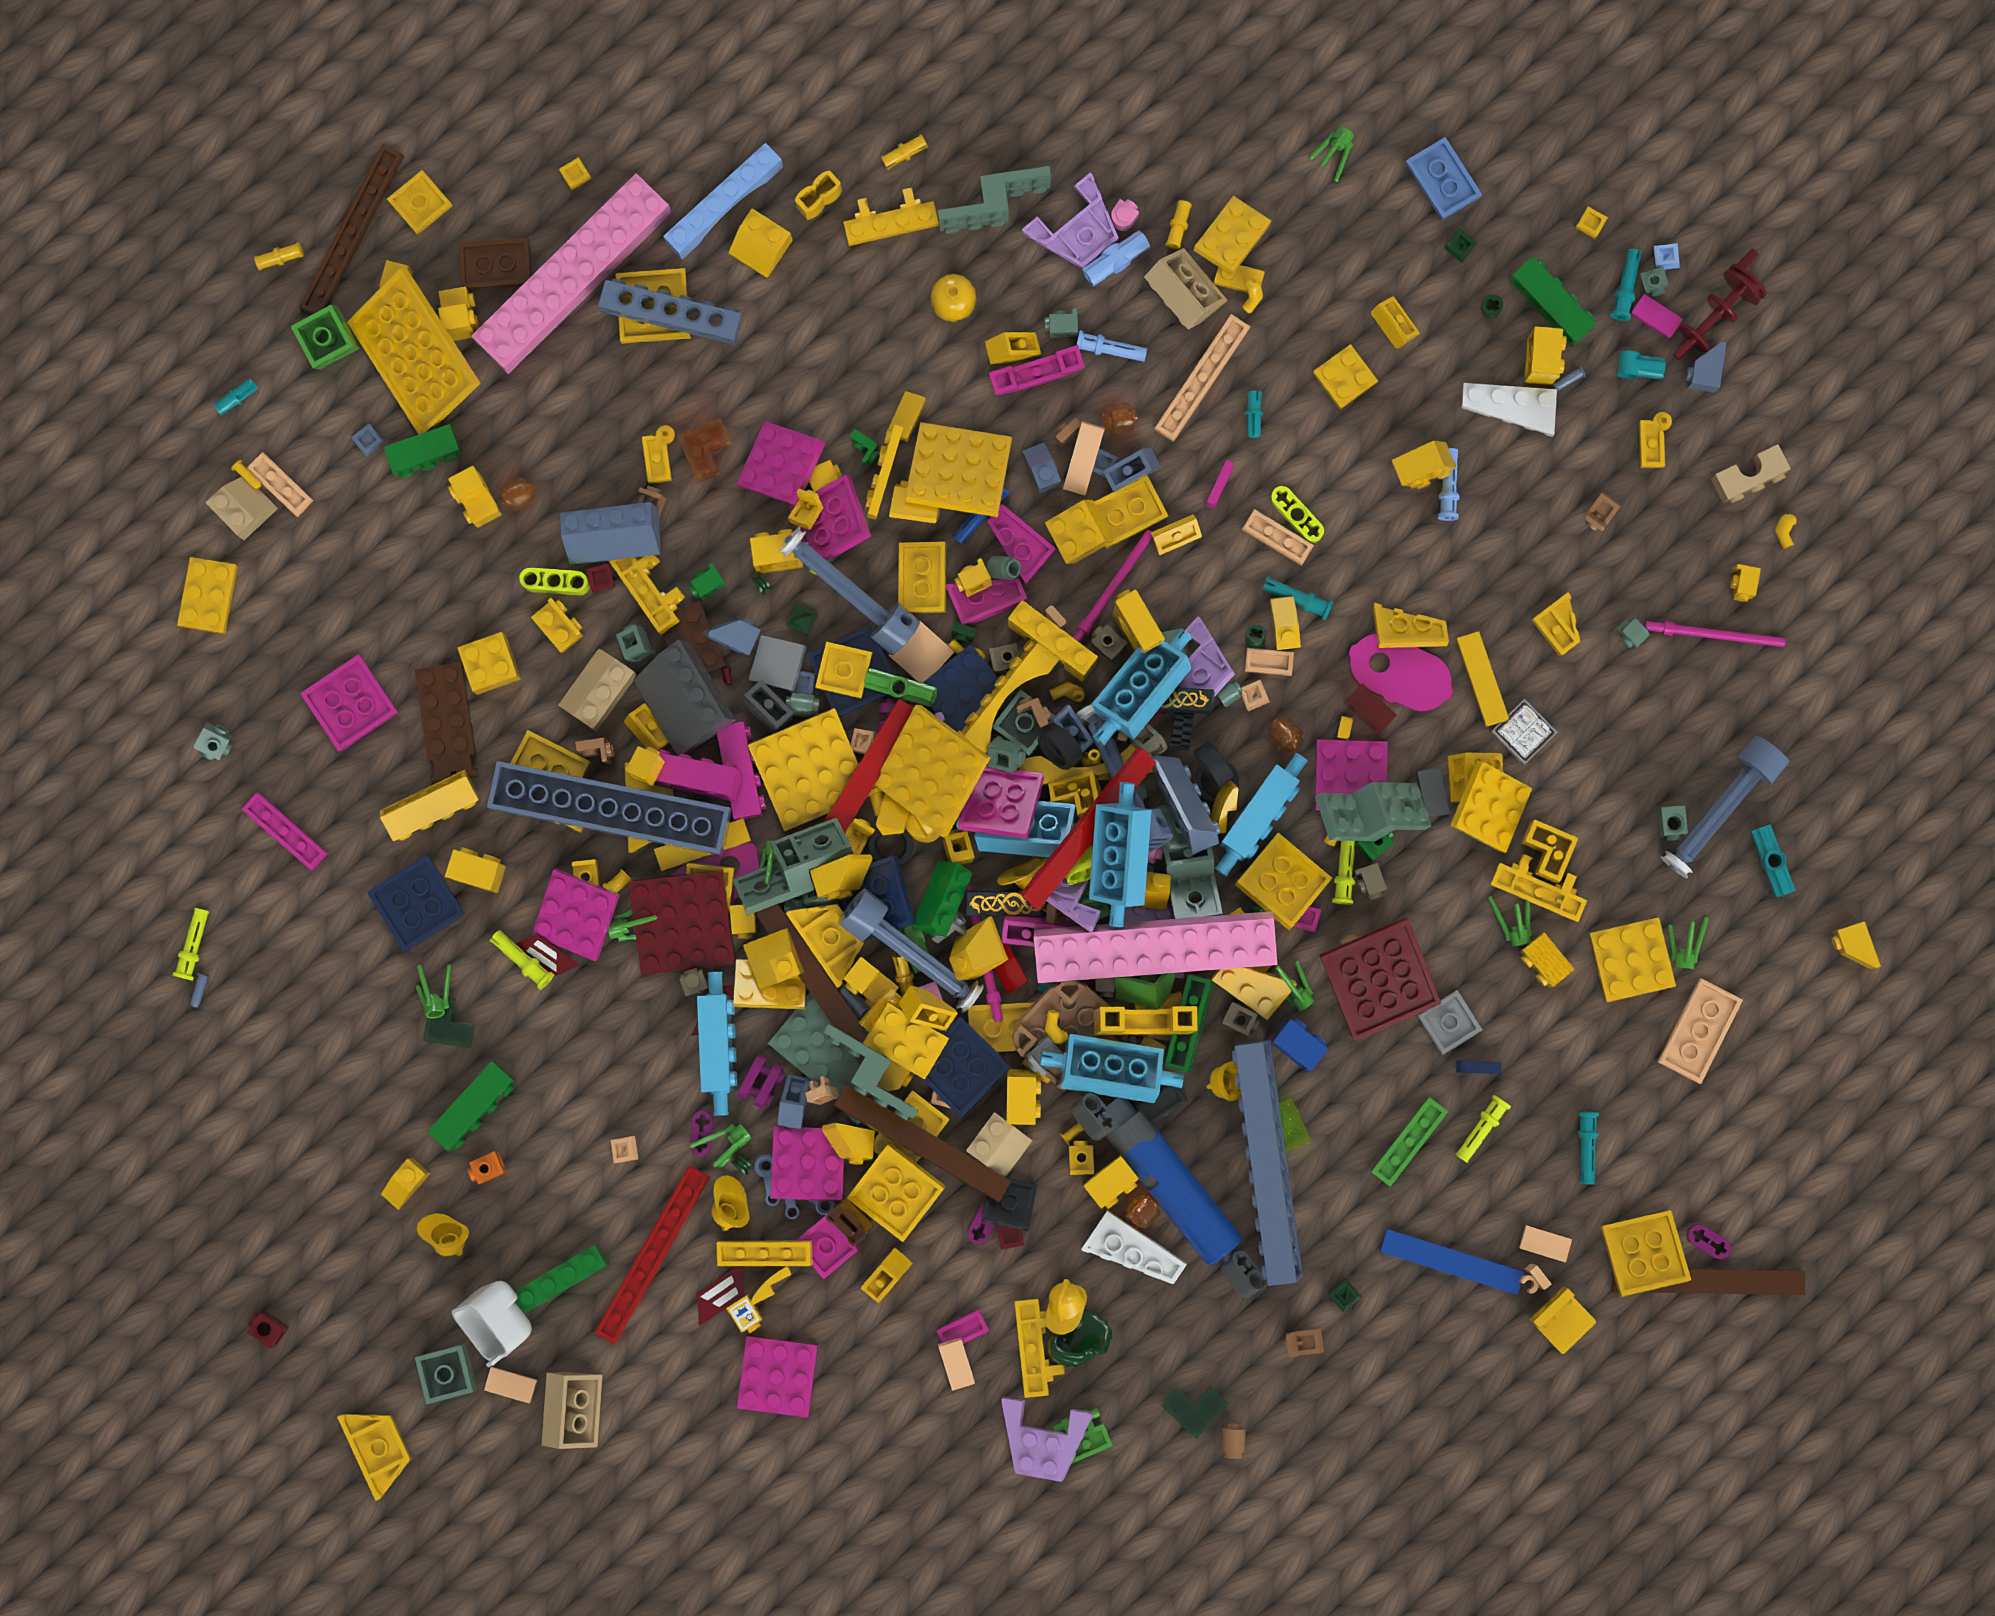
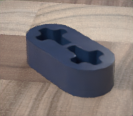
[1456,1061,1501,1074]

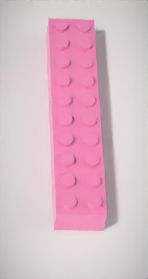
[471,173,672,374]
[1034,911,1277,983]

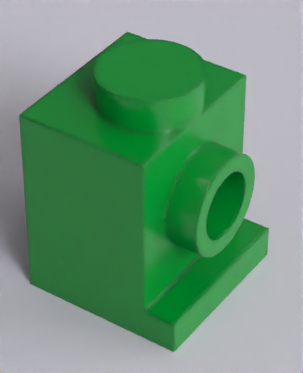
[688,563,726,601]
[1356,832,1394,862]

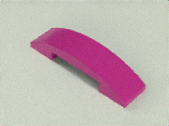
[989,345,1085,395]

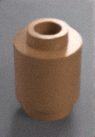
[1221,1423,1246,1459]

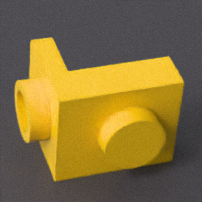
[788,489,824,530]
[845,818,875,854]

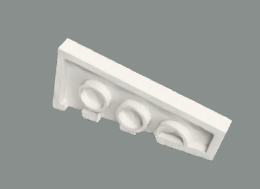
[1461,383,1557,437]
[1081,1210,1187,1284]

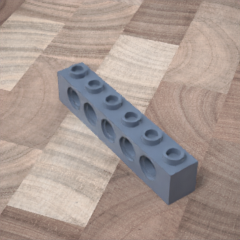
[598,279,743,345]

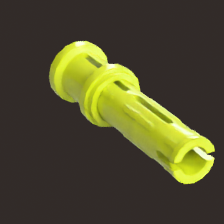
[1332,841,1355,905]
[172,908,209,981]
[490,930,554,990]
[1455,1095,1511,1163]

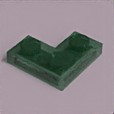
[423,996,475,1049]
[1161,1386,1229,1439]

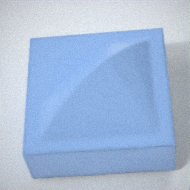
[1654,243,1680,270]

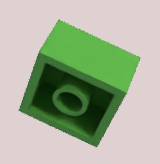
[291,304,360,370]

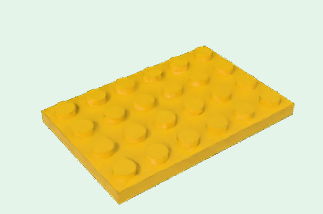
[347,267,481,434]

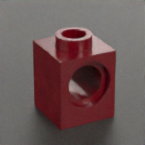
[247,1311,289,1349]

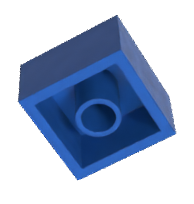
[1271,1019,1328,1072]

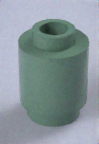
[987,556,1021,580]
[786,692,820,718]

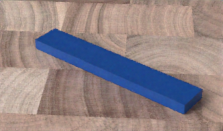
[1379,1229,1524,1295]

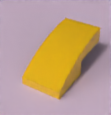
[1210,780,1238,833]
[751,1266,793,1305]

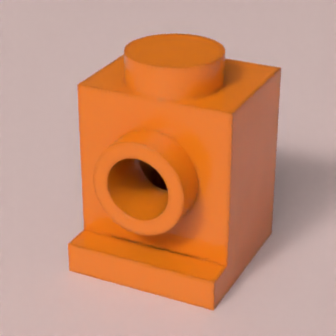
[467,1151,508,1184]

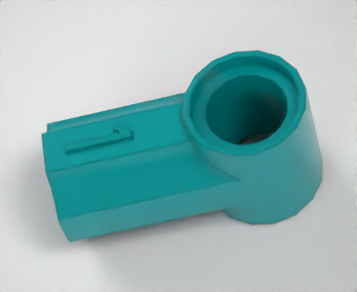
[1617,351,1666,379]

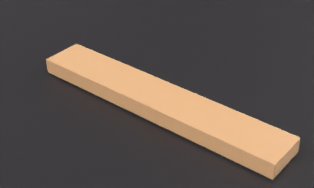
[1154,314,1251,442]

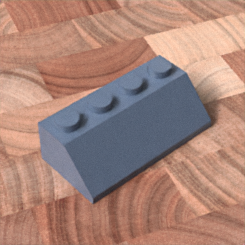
[560,502,661,565]
[1152,755,1220,854]

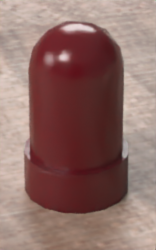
[721,668,733,685]

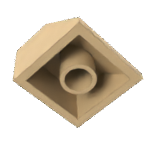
[205,477,278,540]
[966,1112,1033,1177]

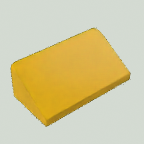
[1371,296,1420,349]
[886,391,926,443]
[624,703,670,750]
[876,793,910,835]

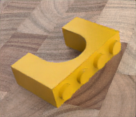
[1112,589,1165,654]
[1008,600,1098,683]
[1094,1006,1197,1035]

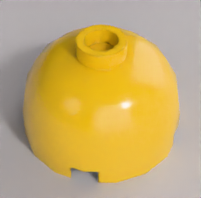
[930,274,977,322]

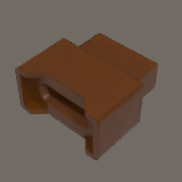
[826,1198,873,1246]

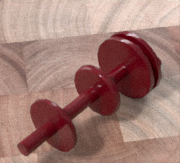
[1672,249,1767,360]

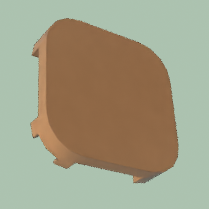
[1012,980,1127,1091]

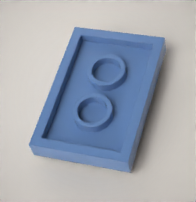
[1405,137,1482,221]

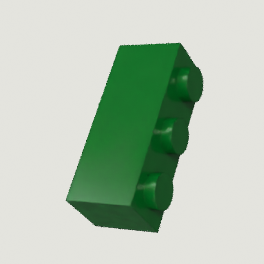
[384,424,463,478]
[914,861,973,937]

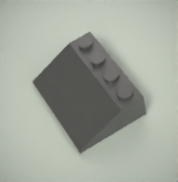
[633,639,736,756]

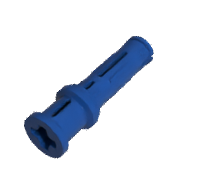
[951,487,1010,546]

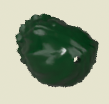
[1048,1310,1112,1367]

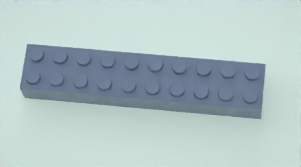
[487,761,732,856]
[1232,1040,1303,1286]

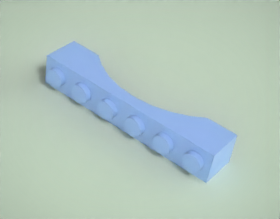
[663,143,783,260]

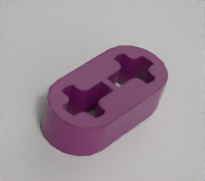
[690,1111,714,1156]
[968,1203,995,1245]
[1686,1224,1731,1259]

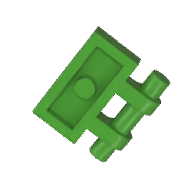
[1053,1407,1113,1464]

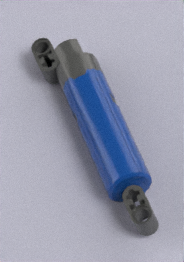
[1071,1093,1266,1298]

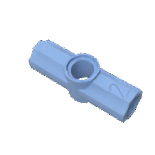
[1082,230,1150,287]

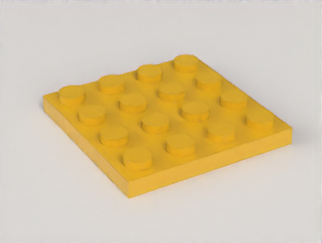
[905,422,1012,517]
[875,705,991,837]
[747,708,858,831]

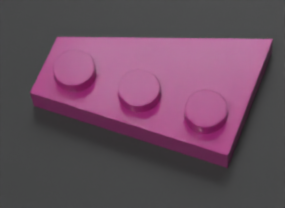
[987,504,1056,585]
[946,578,1028,626]

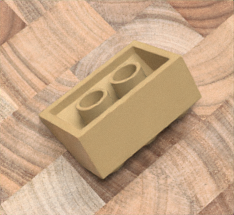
[1144,248,1228,330]
[558,649,637,732]
[542,1372,602,1449]

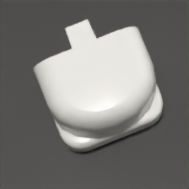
[452,1281,532,1367]

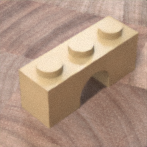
[1711,444,1791,504]

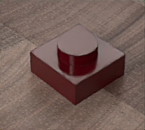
[586,564,615,593]
[996,1225,1024,1250]

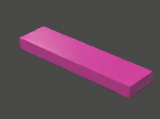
[241,792,328,871]

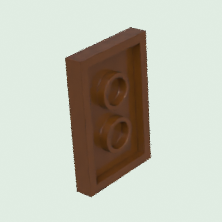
[458,238,531,290]
[663,601,726,674]

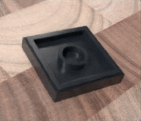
[981,1177,1037,1231]

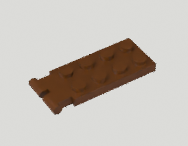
[415,662,479,785]

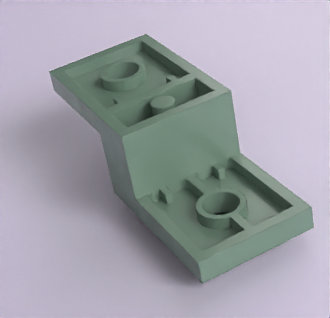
[938,166,1051,234]
[1315,782,1431,841]
[1155,801,1223,919]
[732,817,853,915]
[824,1024,918,1120]

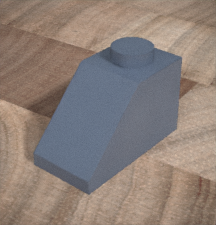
[1685,342,1727,393]
[1022,443,1061,494]
[1103,447,1161,492]
[702,618,760,655]
[1051,705,1094,752]
[777,1074,811,1129]

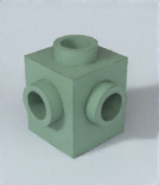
[193,722,233,761]

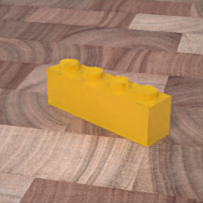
[380,769,479,841]

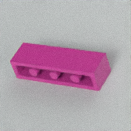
[717,722,766,821]
[654,749,743,802]
[1002,915,1099,947]

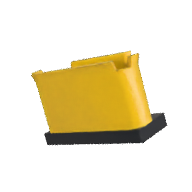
[1334,715,1353,740]

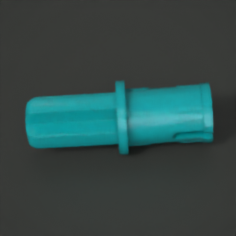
[213,378,258,416]
[1245,391,1263,438]

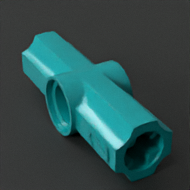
[1750,824,1796,898]

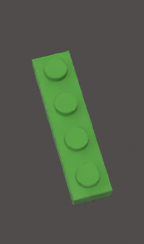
[1371,1097,1448,1187]

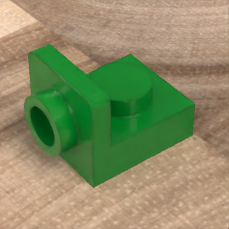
[849,429,880,467]

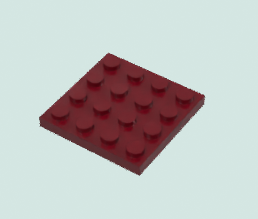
[628,870,736,975]
[1319,917,1441,1041]

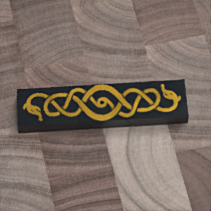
[1158,687,1215,714]
[965,890,1048,915]

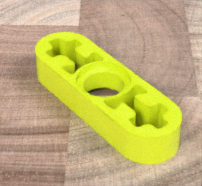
[1271,486,1324,543]

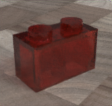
[1344,683,1397,735]

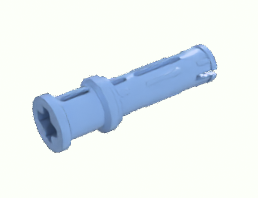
[1077,330,1147,362]
[1438,448,1460,521]

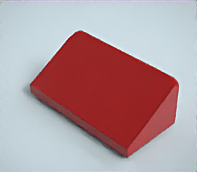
[994,943,1028,994]

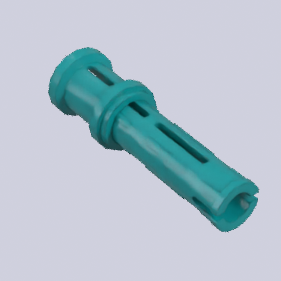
[1610,249,1642,321]
[1262,577,1334,621]
[1577,1112,1599,1184]

